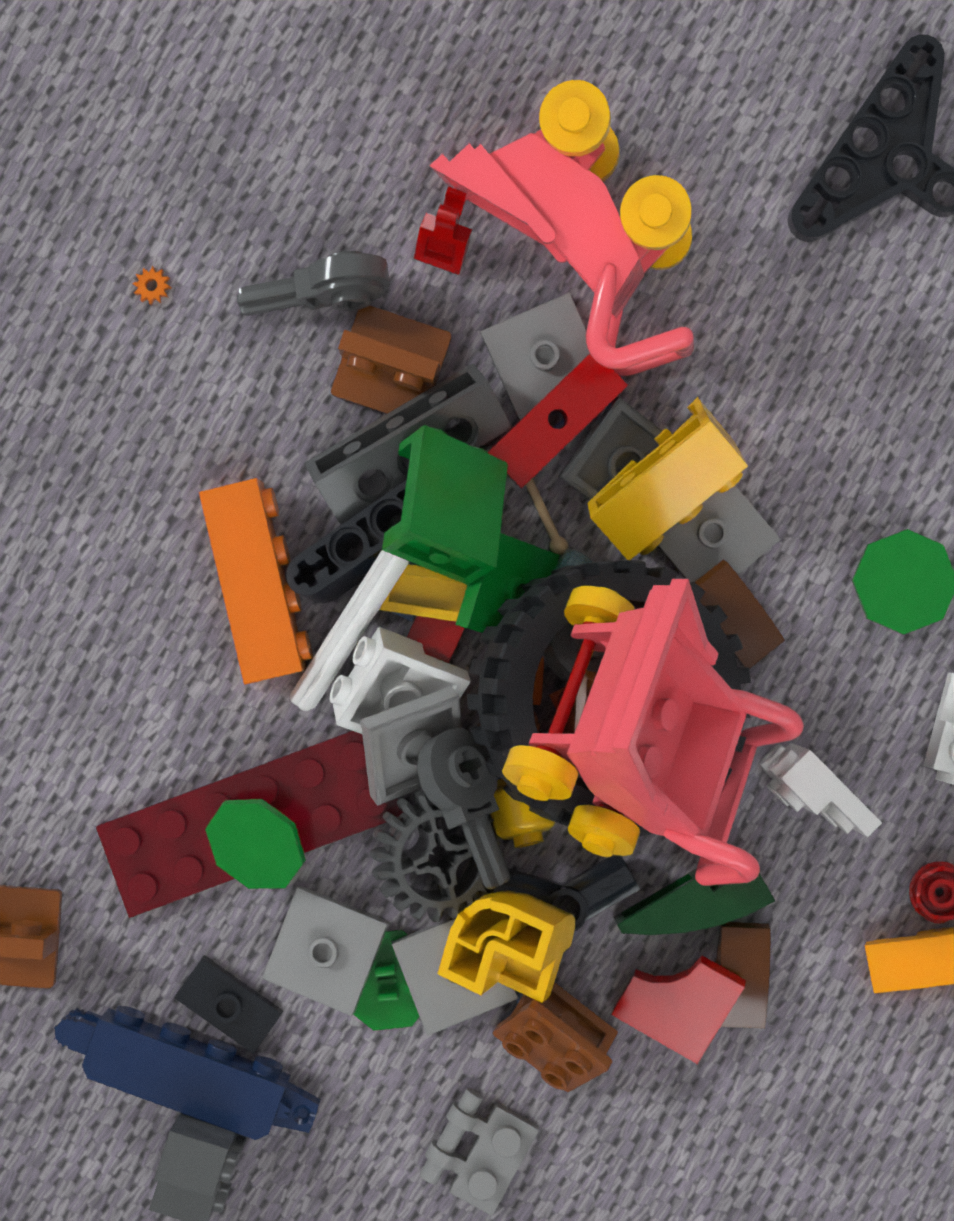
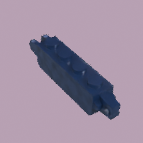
[54,1006,321,1140]

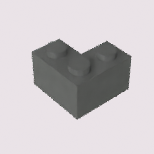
[149,1113,247,1221]

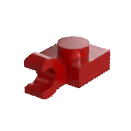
[414,186,472,275]

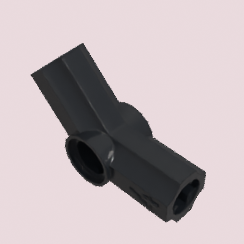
[493,855,640,931]

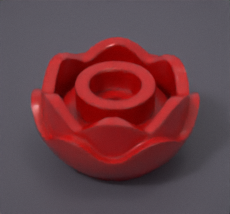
[909,861,954,924]

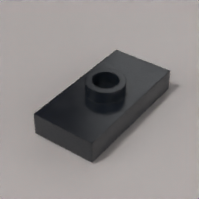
[174,955,283,1054]

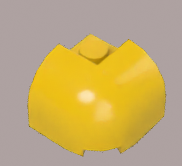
[437,890,575,1003]

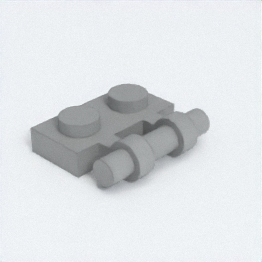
[420,1088,539,1216]

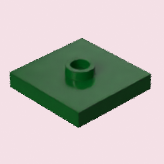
[455,533,560,633]

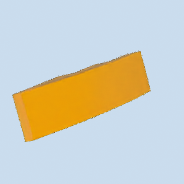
[864,927,954,993]

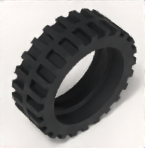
[467,560,751,837]

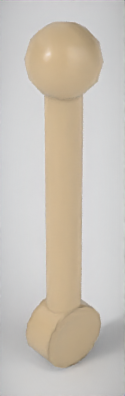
[525,478,569,555]

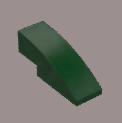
[613,868,775,935]

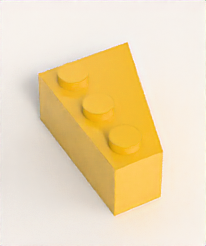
[587,397,748,560]

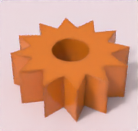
[132,266,172,306]

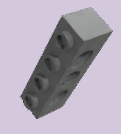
[304,363,512,525]

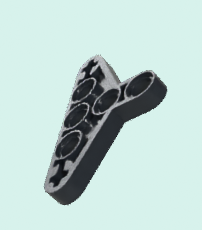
[788,34,954,242]

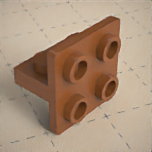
[331,305,452,414]
[0,885,62,989]
[492,982,618,1092]

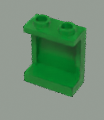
[382,425,508,585]

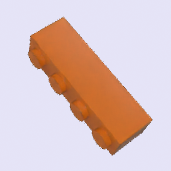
[199,478,313,685]

